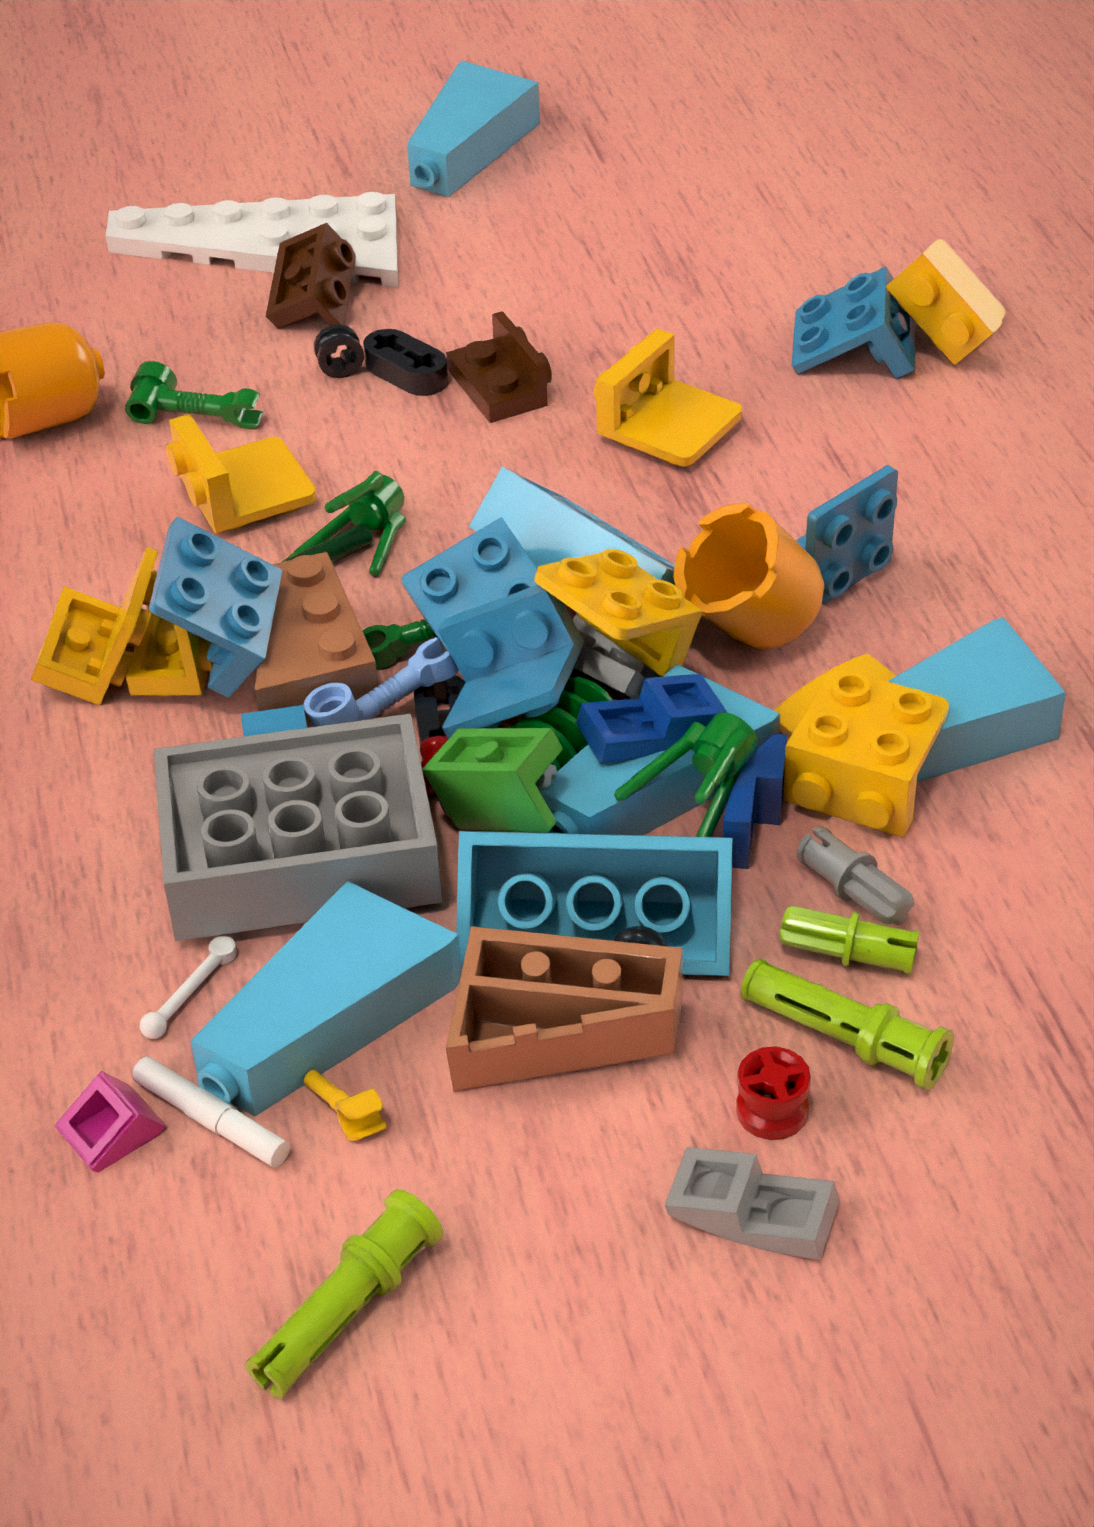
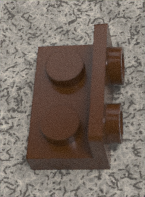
[266,222,356,329]
[446,311,552,423]

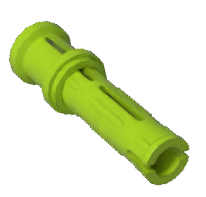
[741,958,954,1090]
[245,1189,444,1399]

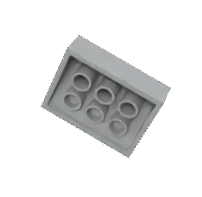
[154,714,442,942]

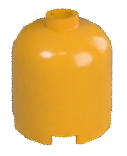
[0,322,105,439]
[673,502,824,650]

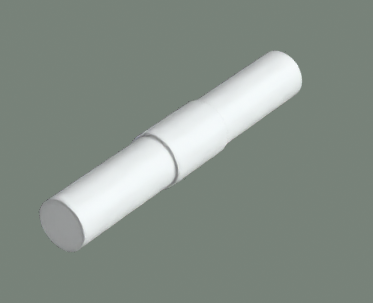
[132,1056,290,1168]

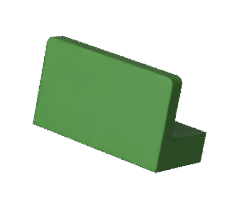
[422,728,563,833]

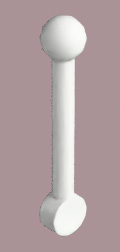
[140,936,237,1039]

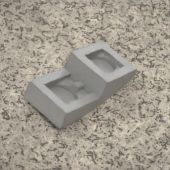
[665,1147,840,1260]

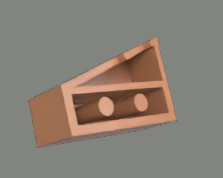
[254,552,381,728]
[446,926,683,1092]

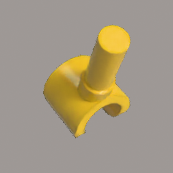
[304,1070,387,1141]

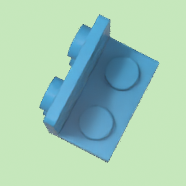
[792,266,915,379]
[796,465,898,605]
[149,517,282,698]
[401,517,538,651]
[438,585,584,738]

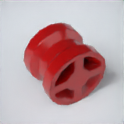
[736,1046,811,1140]

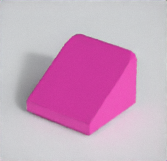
[54,1071,167,1173]

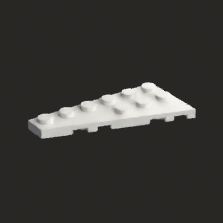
[106,192,399,288]

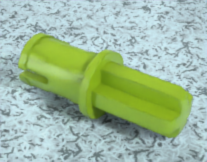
[780,906,920,975]

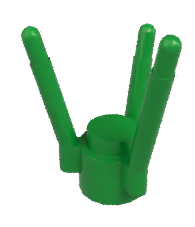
[282,471,406,577]
[614,712,758,837]

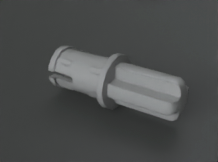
[797,826,914,925]

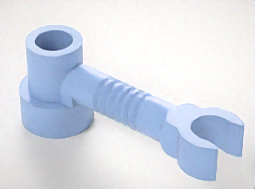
[304,638,459,727]

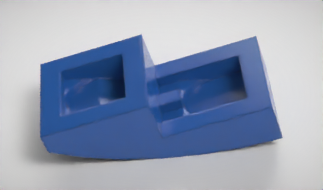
[576,674,728,764]
[723,734,787,869]

